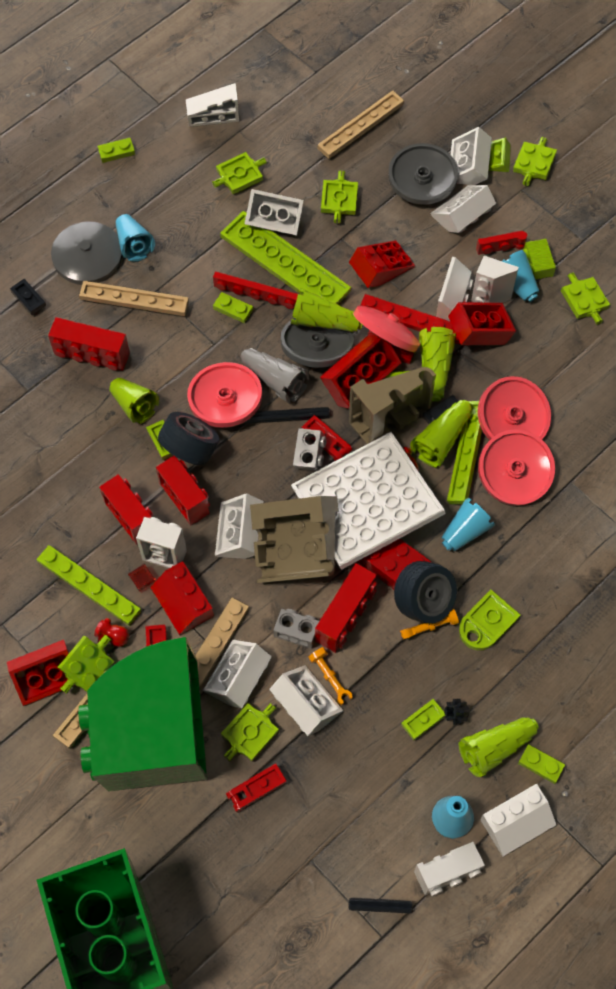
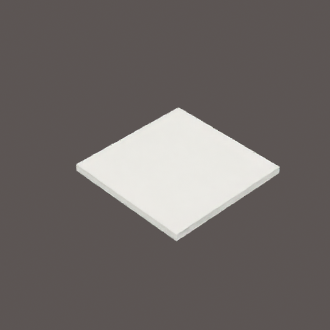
[291,432,446,570]

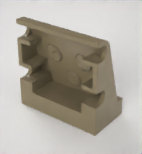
[349,367,436,445]
[250,496,339,583]

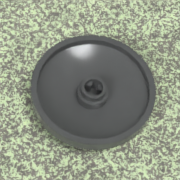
[388,143,458,204]
[51,222,123,285]
[281,318,354,368]

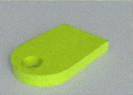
[459,589,521,651]

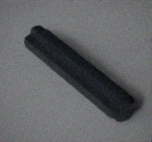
[348,898,412,914]

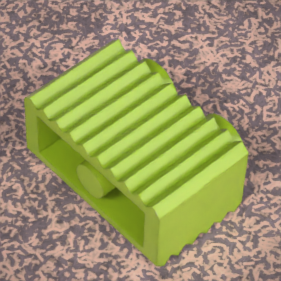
[522,239,556,279]

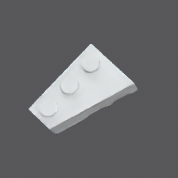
[186,83,239,127]
[414,842,485,897]

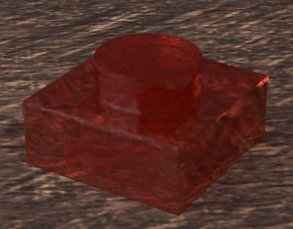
[128,564,155,592]

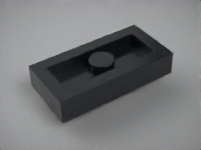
[10,279,46,315]
[423,395,458,424]

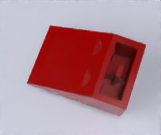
[349,240,415,288]

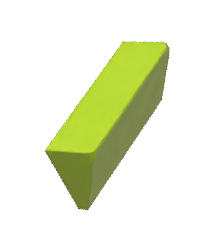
[488,137,511,172]

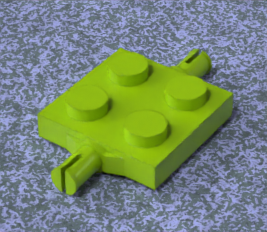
[513,137,557,186]
[212,152,267,194]
[321,170,358,223]
[561,272,610,325]
[58,635,114,694]
[221,703,279,762]

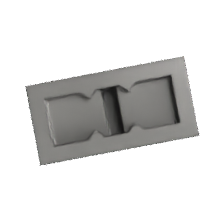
[293,428,326,471]
[273,609,319,649]

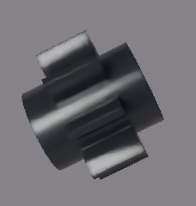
[444,699,470,725]

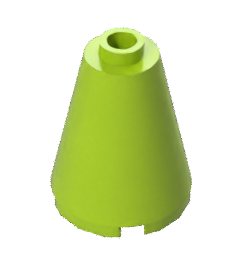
[109,377,159,424]

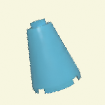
[116,214,155,261]
[502,250,539,302]
[441,498,495,551]
[432,796,474,839]

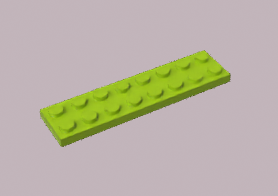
[220,211,351,304]

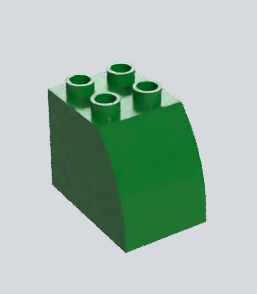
[78,637,207,792]
[37,848,174,989]

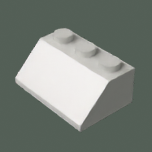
[451,127,492,185]
[430,185,496,233]
[245,189,304,235]
[471,256,519,303]
[436,257,473,321]
[215,493,264,559]
[203,640,272,708]
[269,665,343,736]
[480,784,556,857]

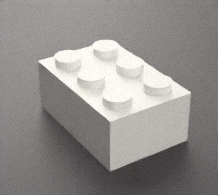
[136,517,187,568]

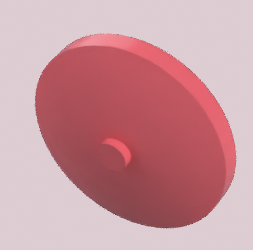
[353,305,420,352]
[187,362,262,428]
[478,376,551,440]
[478,429,555,506]

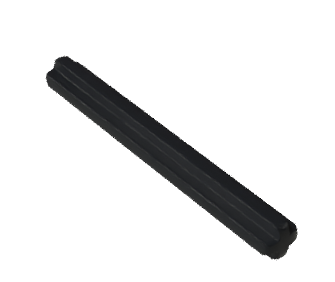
[242,407,330,424]

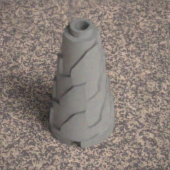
[241,348,309,403]

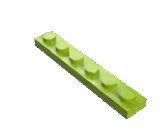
[447,401,482,504]
[36,545,141,626]

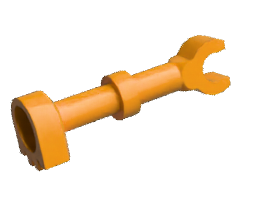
[400,608,459,639]
[308,647,353,706]

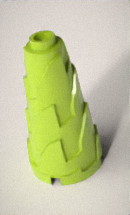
[291,288,363,332]
[419,327,456,402]
[410,400,472,468]
[458,717,539,777]

